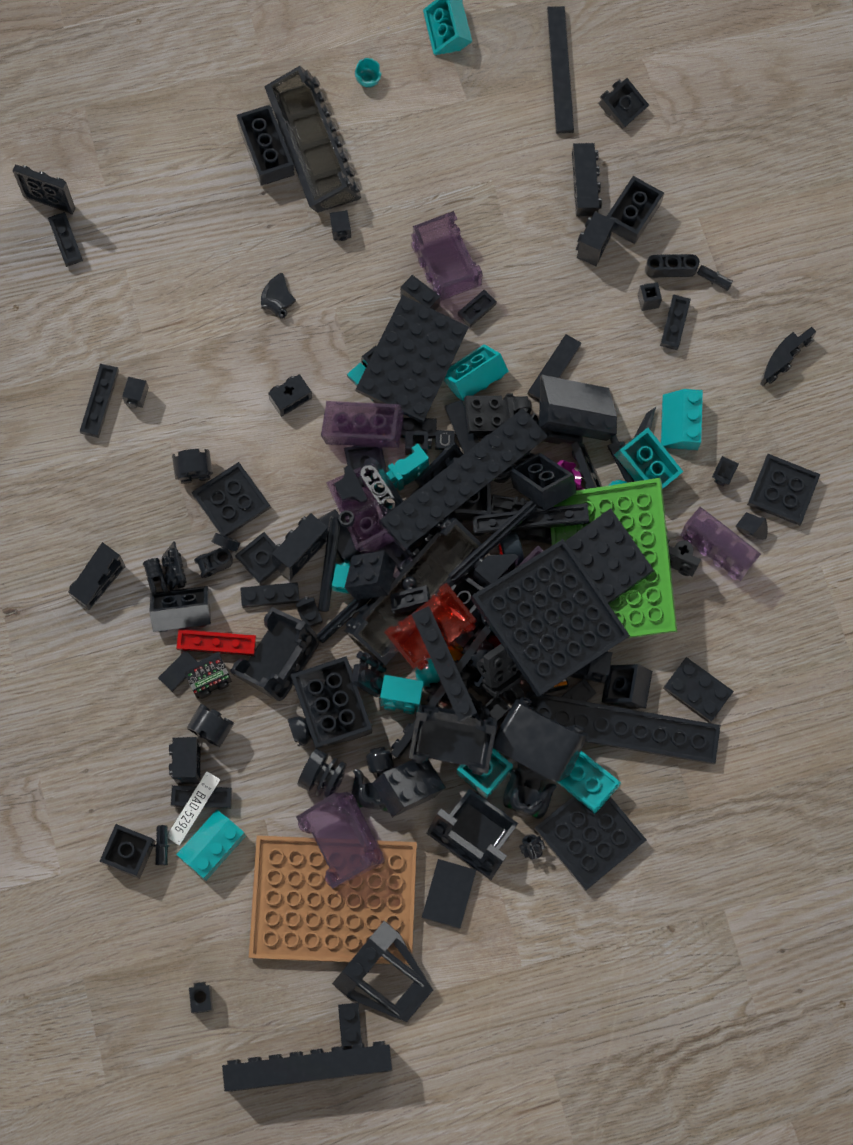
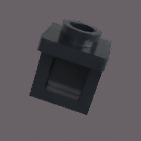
[712,456,739,486]

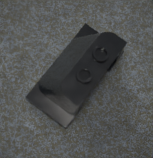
[426,788,518,880]

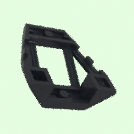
[332,920,434,1022]

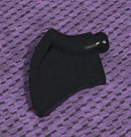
[261,273,296,319]

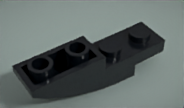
[760,327,816,386]

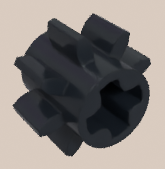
[519,834,546,860]

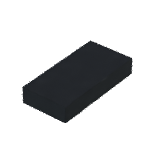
[158,650,197,692]

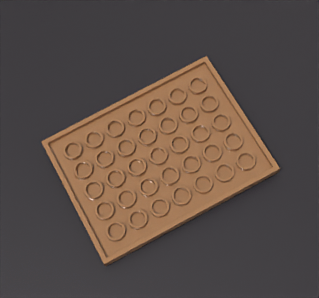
[249,836,417,965]

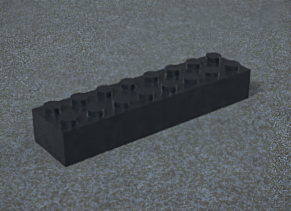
[222,1041,393,1092]

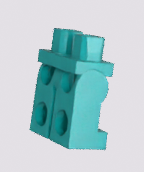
[382,444,429,491]

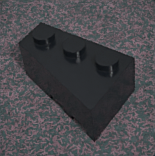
[68,542,126,610]

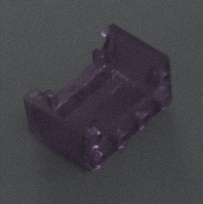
[411,211,483,301]

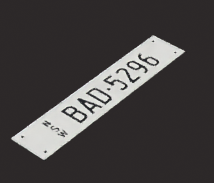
[168,772,220,845]

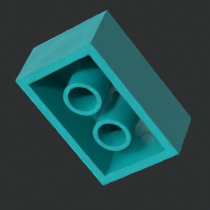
[614,428,684,489]

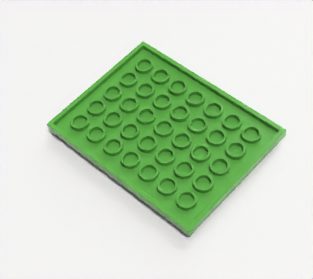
[551,478,677,638]

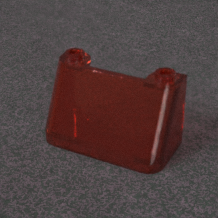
[384,583,476,671]

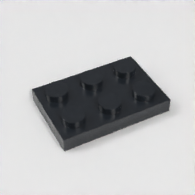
[663,657,734,723]

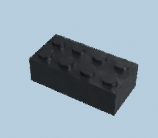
[236,104,295,186]

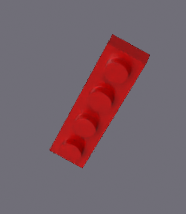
[176,629,256,656]

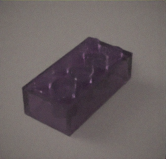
[321,401,404,448]
[680,507,761,582]

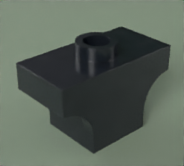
[334,464,368,505]

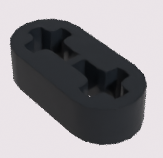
[211,533,241,552]

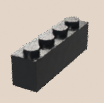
[572,143,602,217]

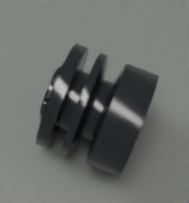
[297,748,347,801]

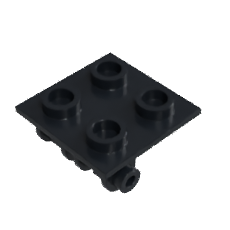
[162,541,187,590]

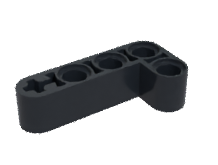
[361,458,403,515]

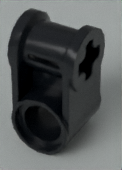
[194,547,233,578]

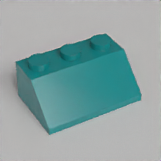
[423,0,473,55]
[444,344,509,401]
[661,389,703,450]
[176,810,246,881]

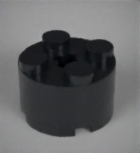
[172,449,213,484]
[187,704,234,748]

